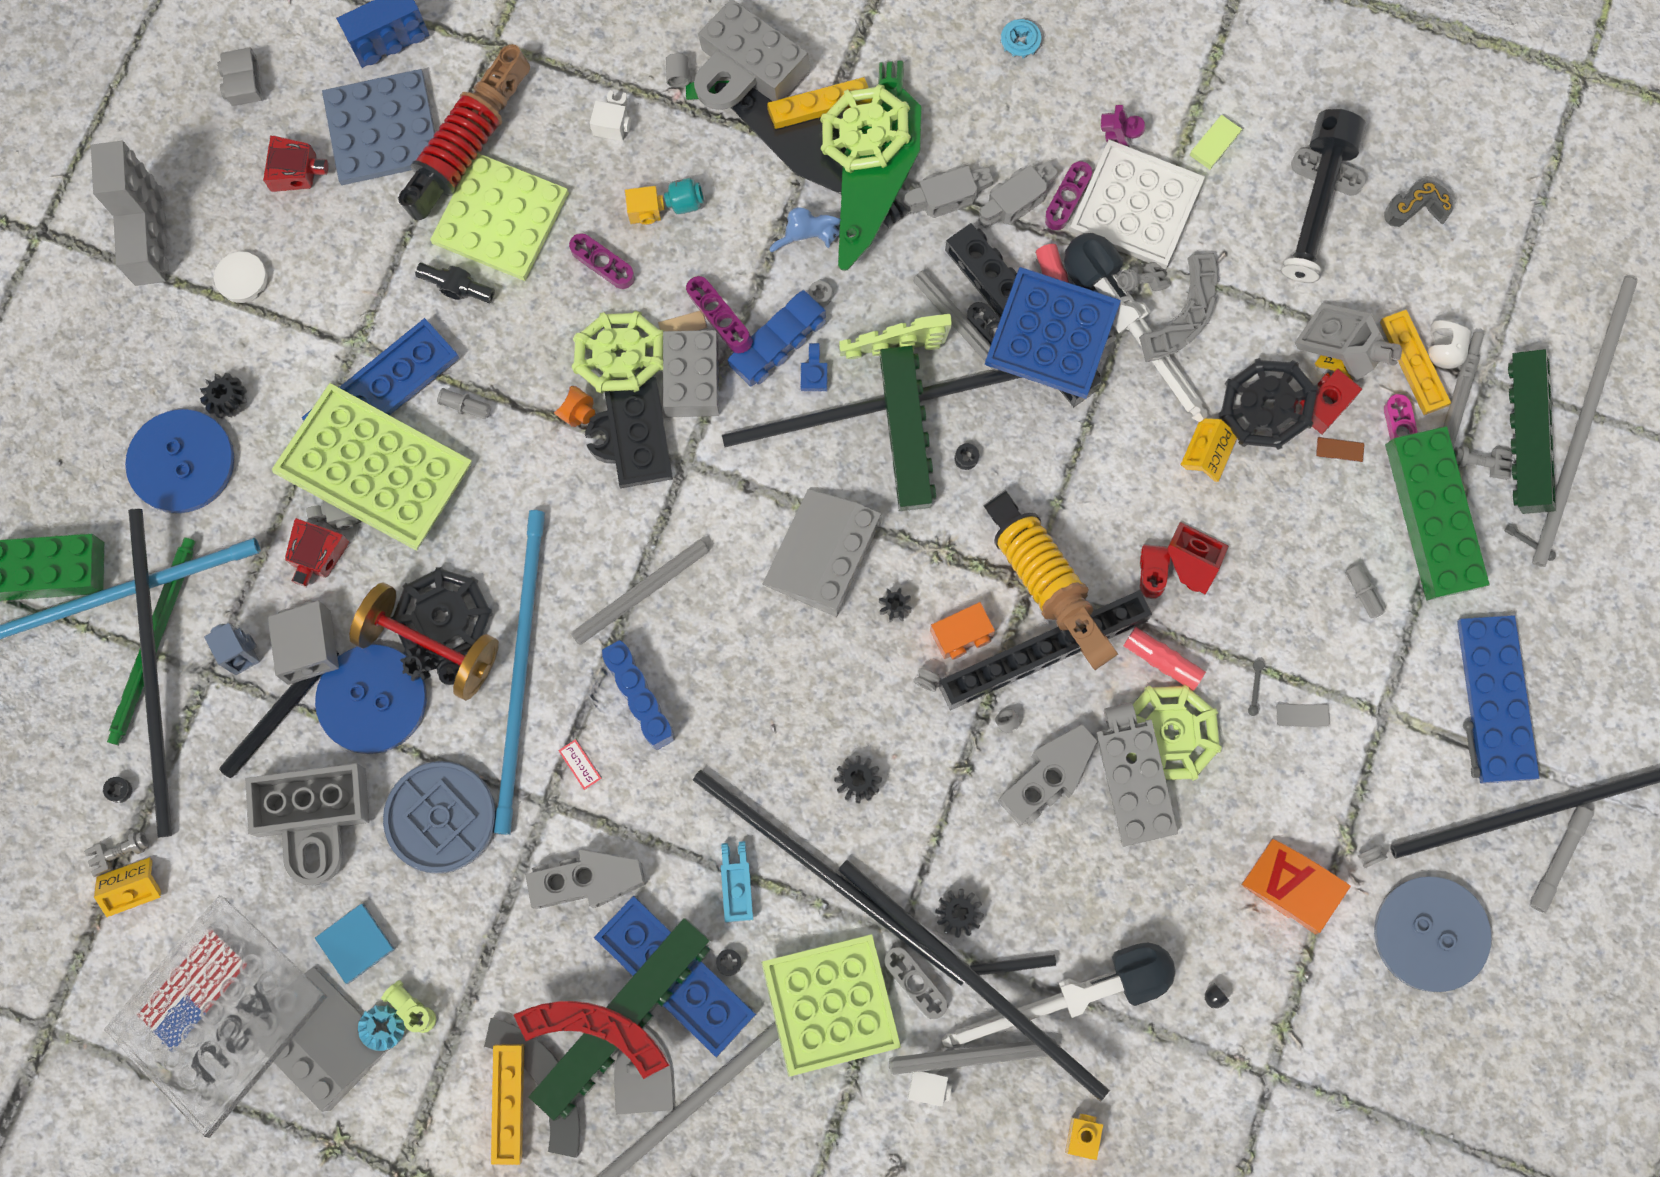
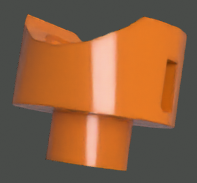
[554,386,595,427]

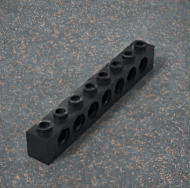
[945,223,1102,408]
[938,590,1152,711]

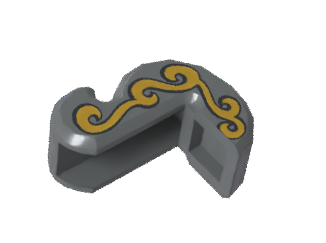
[1384,180,1454,227]

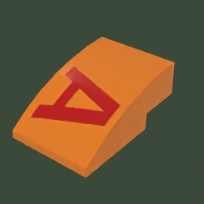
[1241,839,1351,934]

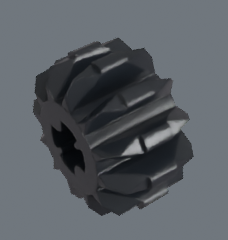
[200,373,247,419]
[834,756,882,804]
[935,889,984,938]

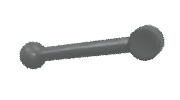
[1504,525,1556,561]
[1248,660,1265,716]
[1463,720,1480,778]

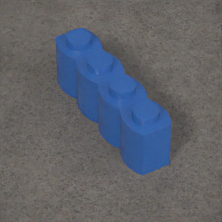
[728,289,826,387]
[602,640,674,750]

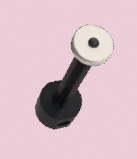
[1281,109,1366,283]

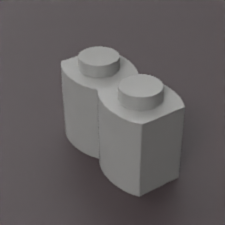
[217,47,262,106]

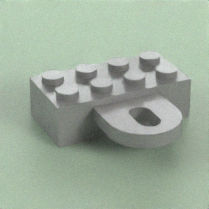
[694,0,811,110]
[245,764,369,886]

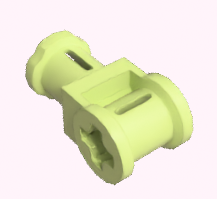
[381,980,437,1033]

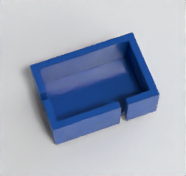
[336,0,430,68]

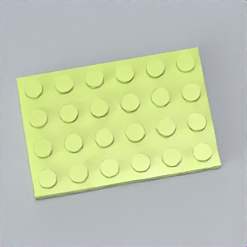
[272,383,472,551]

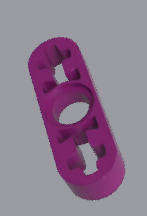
[1045,161,1092,230]
[569,233,635,289]

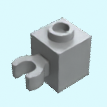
[306,500,360,530]

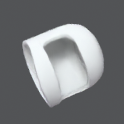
[1428,320,1471,369]

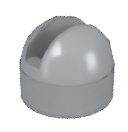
[995,709,1020,733]

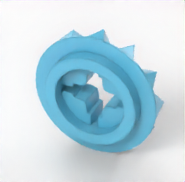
[1001,19,1041,59]
[358,1005,405,1051]

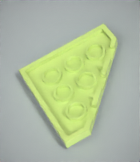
[839,314,952,359]

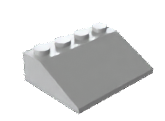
[762,489,881,617]
[243,967,390,1112]

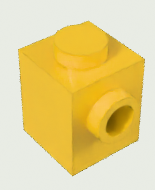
[625,186,665,225]
[1065,1113,1103,1160]

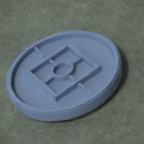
[383,761,496,874]
[1374,877,1491,992]

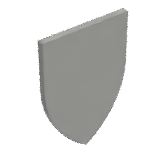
[614,1028,674,1115]

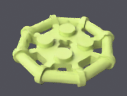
[820,84,911,173]
[572,311,663,394]
[1126,684,1222,781]

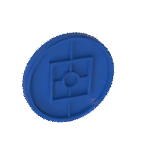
[125,409,234,513]
[315,645,427,754]

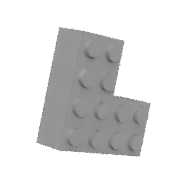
[91,140,169,286]

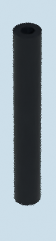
[970,954,1056,975]

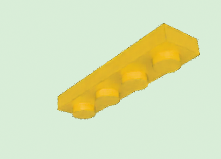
[767,77,872,129]
[1380,310,1451,415]
[491,1044,524,1165]

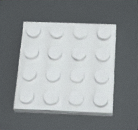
[1069,139,1205,269]

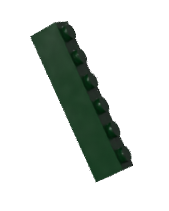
[879,346,936,512]
[1508,349,1556,514]

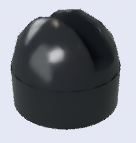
[1205,983,1229,1009]

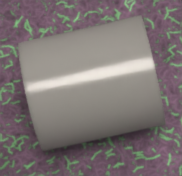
[665,53,689,88]

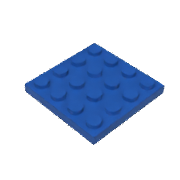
[985,267,1121,399]

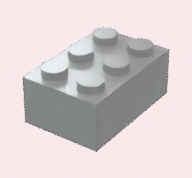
[663,330,719,417]

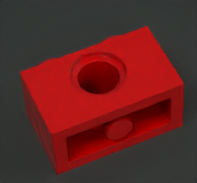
[1298,369,1362,435]

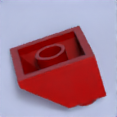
[1167,522,1229,595]

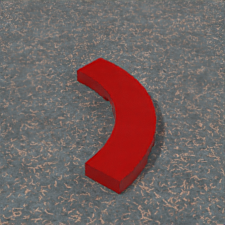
[513,1001,670,1079]

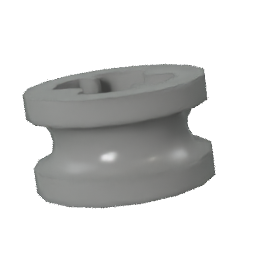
[808,281,832,307]
[913,668,941,692]
[1358,845,1388,868]

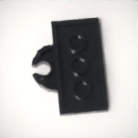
[585,377,673,489]

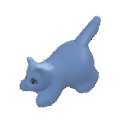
[769,207,841,252]

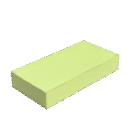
[1189,115,1242,170]

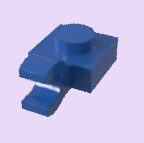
[800,343,827,391]

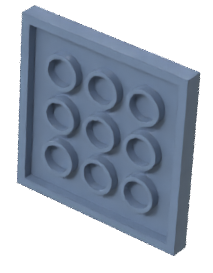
[322,69,435,186]

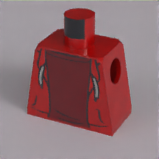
[263,135,329,192]
[285,518,349,587]

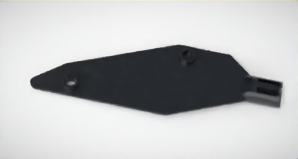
[715,82,908,228]

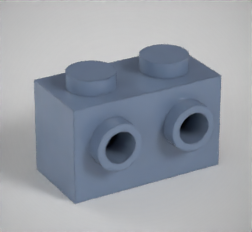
[204,623,260,675]

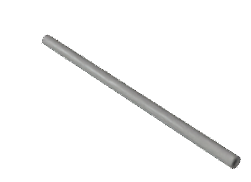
[1532,278,1637,567]
[598,1023,779,1177]

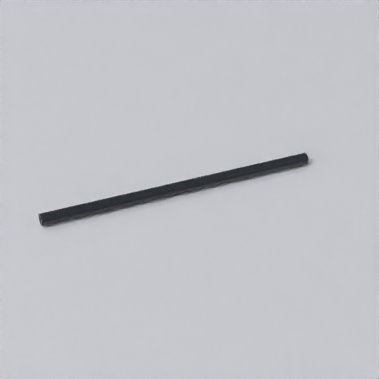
[722,370,1022,448]
[128,509,172,838]
[1390,768,1660,859]
[693,770,964,986]
[838,860,1110,1102]

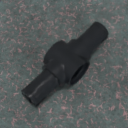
[415,262,495,304]

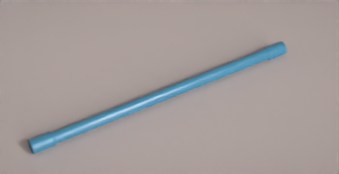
[494,510,545,835]
[0,538,261,639]

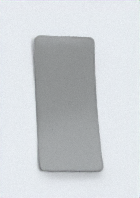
[1276,704,1329,727]

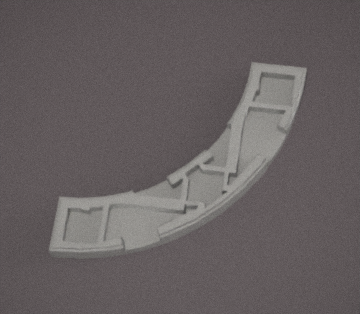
[1139,253,1218,362]

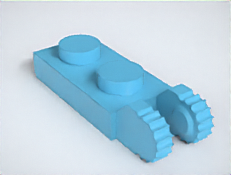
[721,841,754,923]

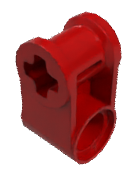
[1140,544,1170,599]

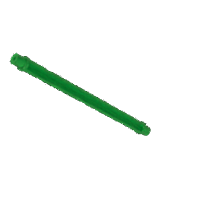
[107,537,196,746]

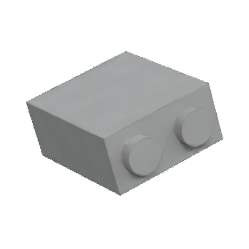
[268,600,339,685]

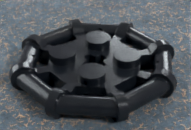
[1218,358,1320,450]
[390,567,493,664]

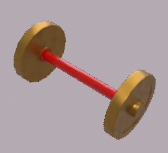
[349,582,499,701]

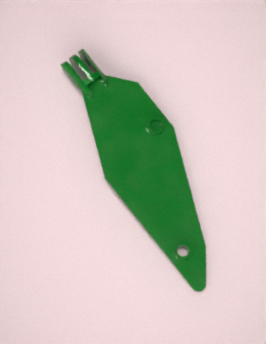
[838,61,922,271]

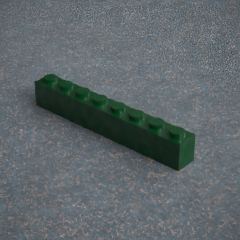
[528,918,712,1121]

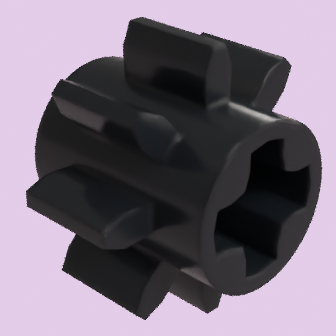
[879,588,912,622]
[400,647,437,681]

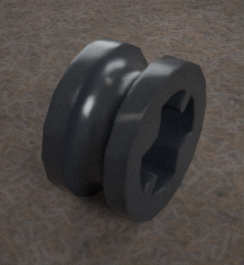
[954,443,980,470]
[436,658,460,685]
[103,777,132,803]
[716,949,742,976]

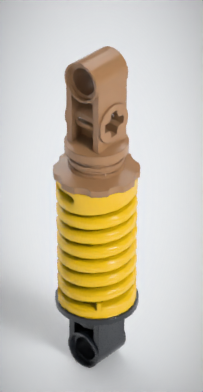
[983,490,1119,670]

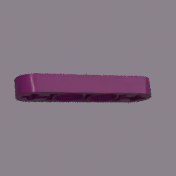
[686,276,752,353]

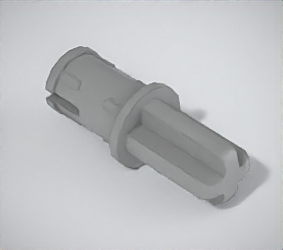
[437,388,491,419]
[1345,564,1385,618]

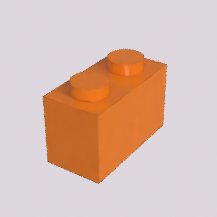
[930,602,995,660]

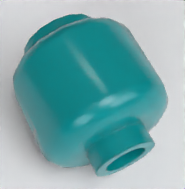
[664,178,704,214]

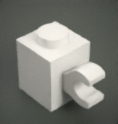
[590,90,631,141]
[907,1052,952,1107]

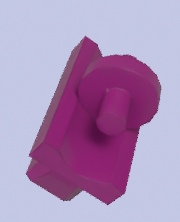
[1101,105,1146,147]

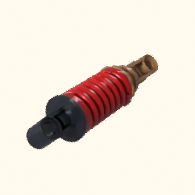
[398,44,530,220]

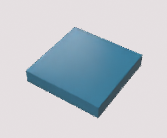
[315,904,395,984]

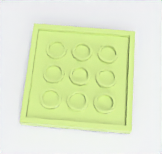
[430,153,569,281]
[761,934,901,1077]

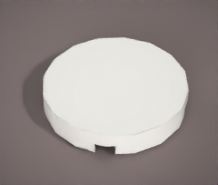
[214,251,268,303]

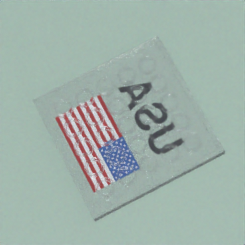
[104,895,328,1138]

